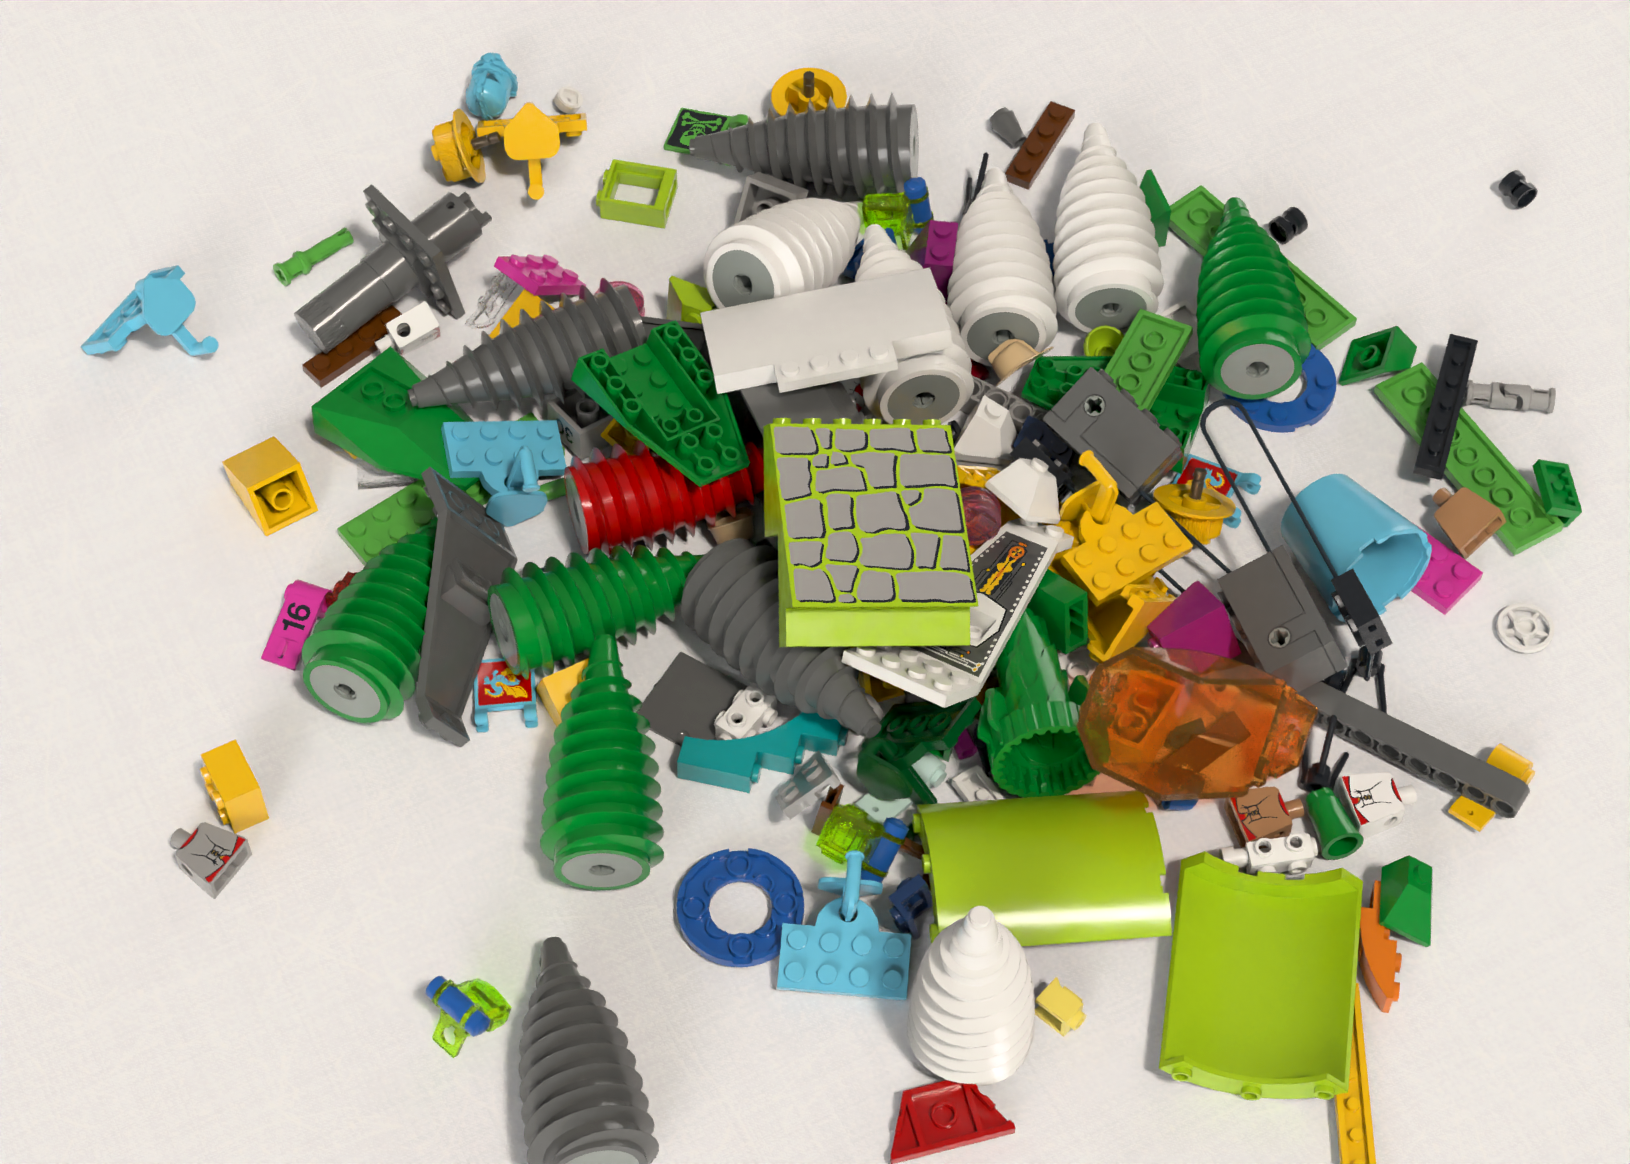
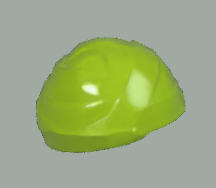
[1083,325,1124,356]

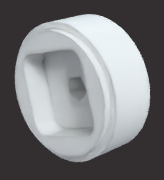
[554,86,583,114]

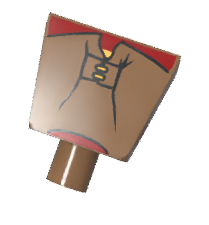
[1224,786,1304,849]

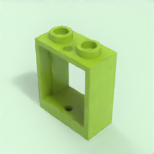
[596,159,678,229]

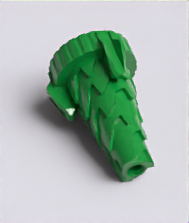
[977,608,1111,798]

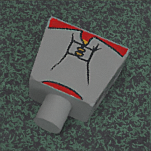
[170,822,252,899]

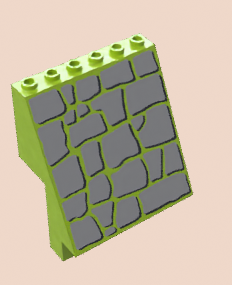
[763,418,979,647]

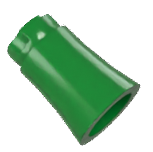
[1305,787,1364,860]

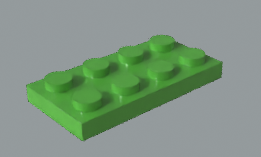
[1104,309,1193,411]

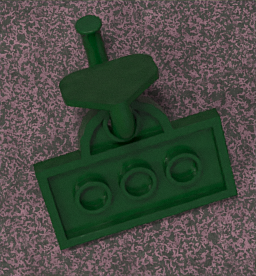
[856,697,982,841]

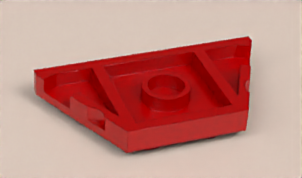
[890,1080,1016,1164]

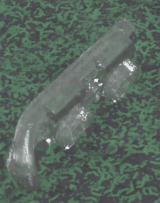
[465,271,520,329]

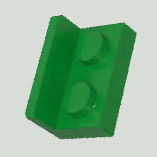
[1532,459,1582,527]

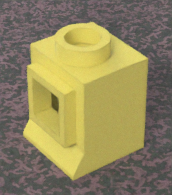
[1035,977,1087,1037]

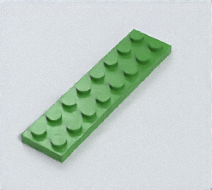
[1169,185,1357,350]
[1374,362,1564,556]
[337,412,565,566]

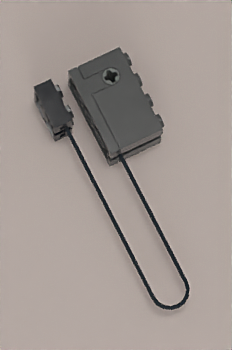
[1010,367,1244,644]
[1200,399,1393,701]

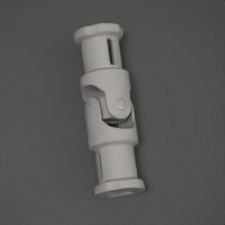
[1464,380,1556,413]

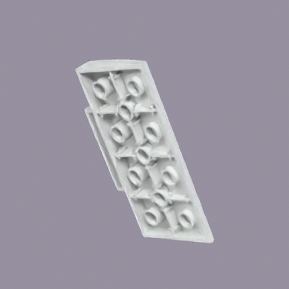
[700,268,953,394]

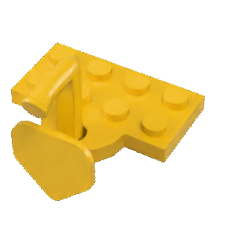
[477,102,587,200]
[1059,450,1193,607]

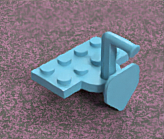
[80,265,219,356]
[441,420,566,527]
[777,850,911,1001]

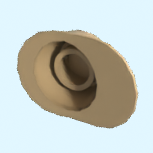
[988,339,1054,387]
[706,507,754,545]

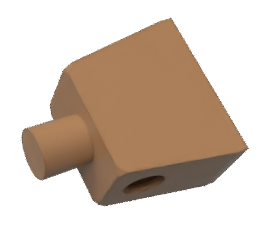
[1432,487,1507,560]

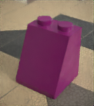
[905,220,958,305]
[1147,581,1241,684]

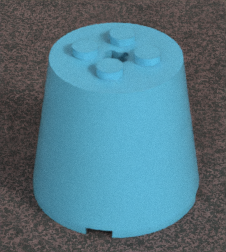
[1280,474,1432,623]

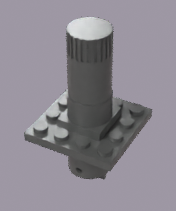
[294,184,492,354]

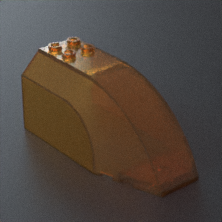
[1077,647,1319,801]

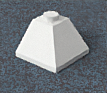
[954,395,1018,461]
[985,458,1060,524]

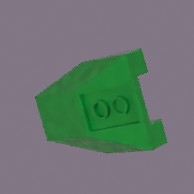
[571,320,750,487]
[311,346,479,491]
[1021,356,1211,475]

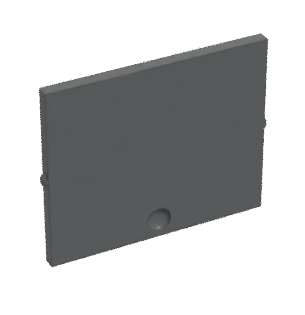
[637,652,748,747]

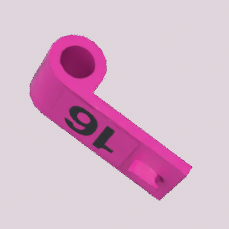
[261,579,333,671]

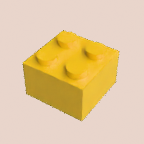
[199,739,269,834]

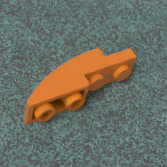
[1358,880,1402,1013]

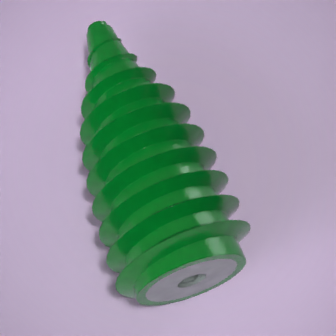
[1196,197,1311,399]
[302,516,438,723]
[488,545,705,680]
[540,634,664,890]

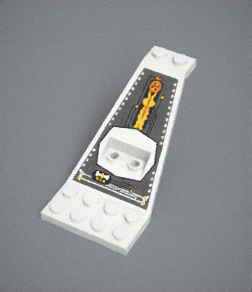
[842,518,1074,708]

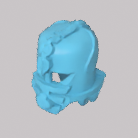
[465,53,518,120]

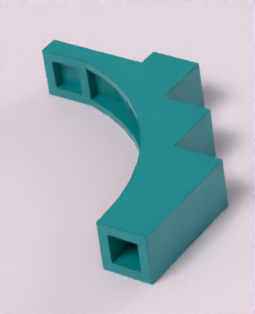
[677,712,849,793]

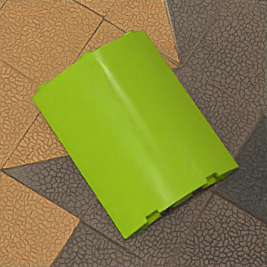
[912,790,1172,946]
[1159,851,1363,1101]

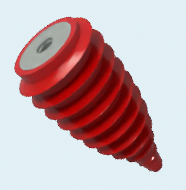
[564,440,764,558]

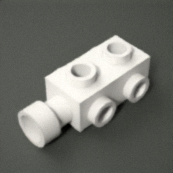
[714,682,778,740]
[1219,833,1318,876]

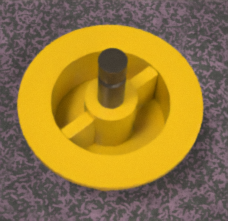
[771,68,847,116]
[431,109,501,183]
[1153,468,1236,545]

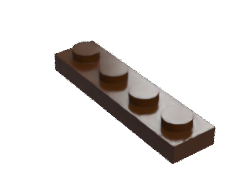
[1005,101,1075,190]
[302,305,404,388]

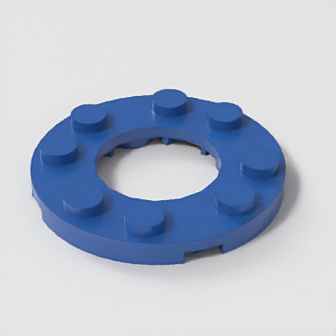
[1222,344,1336,433]
[677,848,805,967]

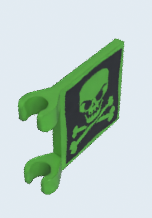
[664,108,748,166]

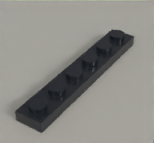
[1413,334,1478,480]

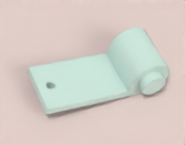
[855,751,947,826]

